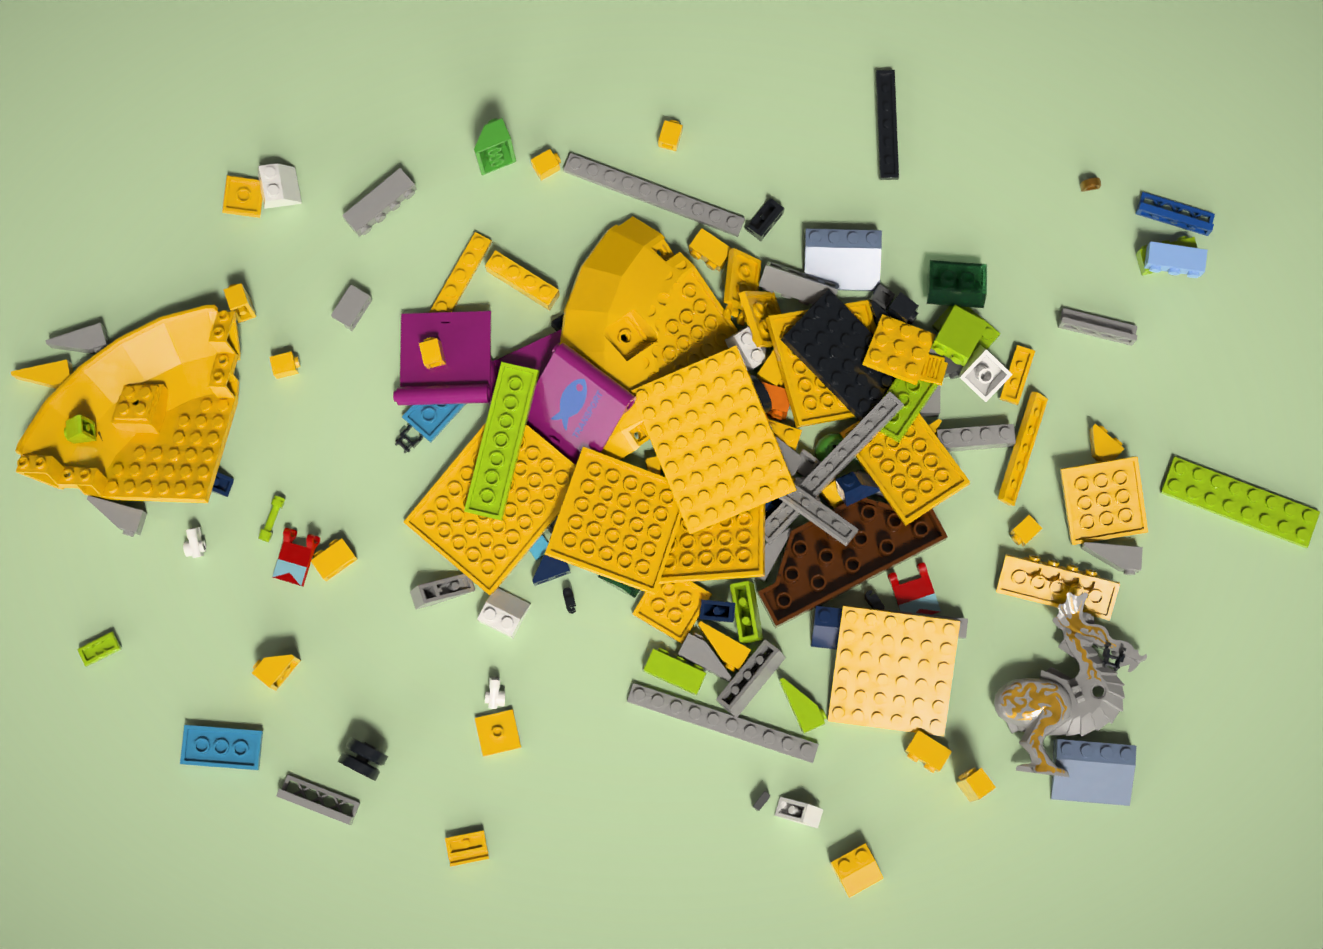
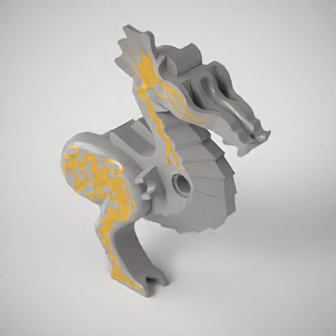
[994,592,1147,778]

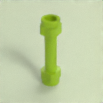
[258,495,285,542]

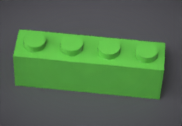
[474,118,516,176]

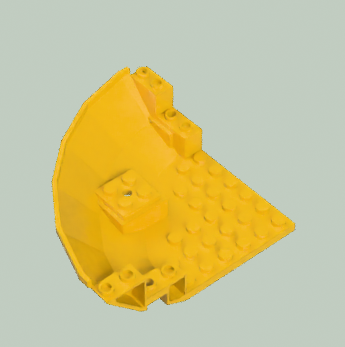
[560,216,738,460]
[15,305,241,503]

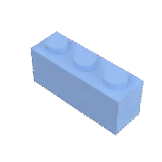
[1144,241,1208,278]

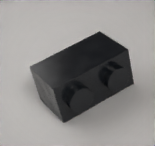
[887,292,919,325]

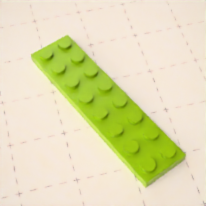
[464,362,539,521]
[1160,456,1320,548]

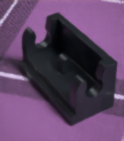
[745,198,785,241]

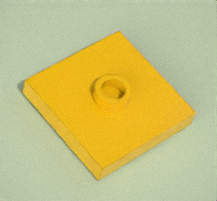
[222,175,262,218]
[475,709,521,757]

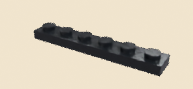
[876,70,899,180]

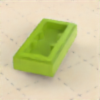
[77,632,121,667]

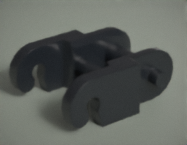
[395,425,423,453]
[563,587,576,614]
[864,590,884,610]
[1102,642,1126,671]

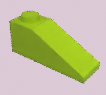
[779,678,827,734]

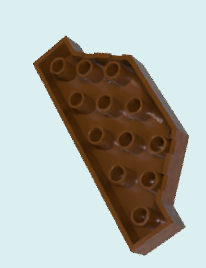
[757,498,948,629]

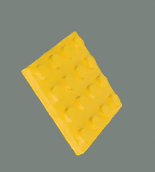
[1060,456,1148,545]

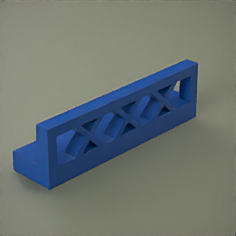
[1136,192,1215,236]

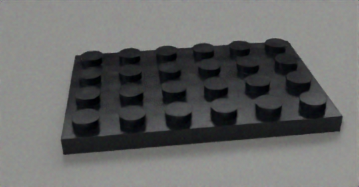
[781,289,896,422]

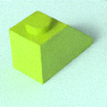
[64,414,96,444]

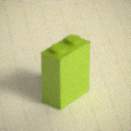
[931,305,988,367]

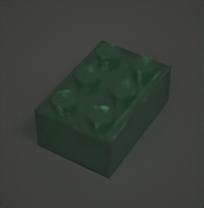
[927,260,987,308]

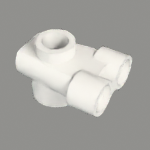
[183,527,206,558]
[485,677,505,709]

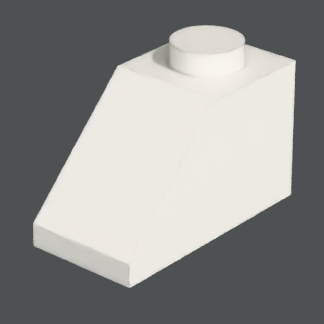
[775,797,823,828]

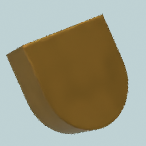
[1080,178,1101,192]

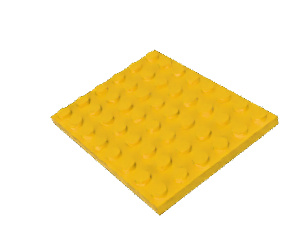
[630,345,797,535]
[404,423,576,595]

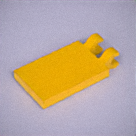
[723,248,762,326]

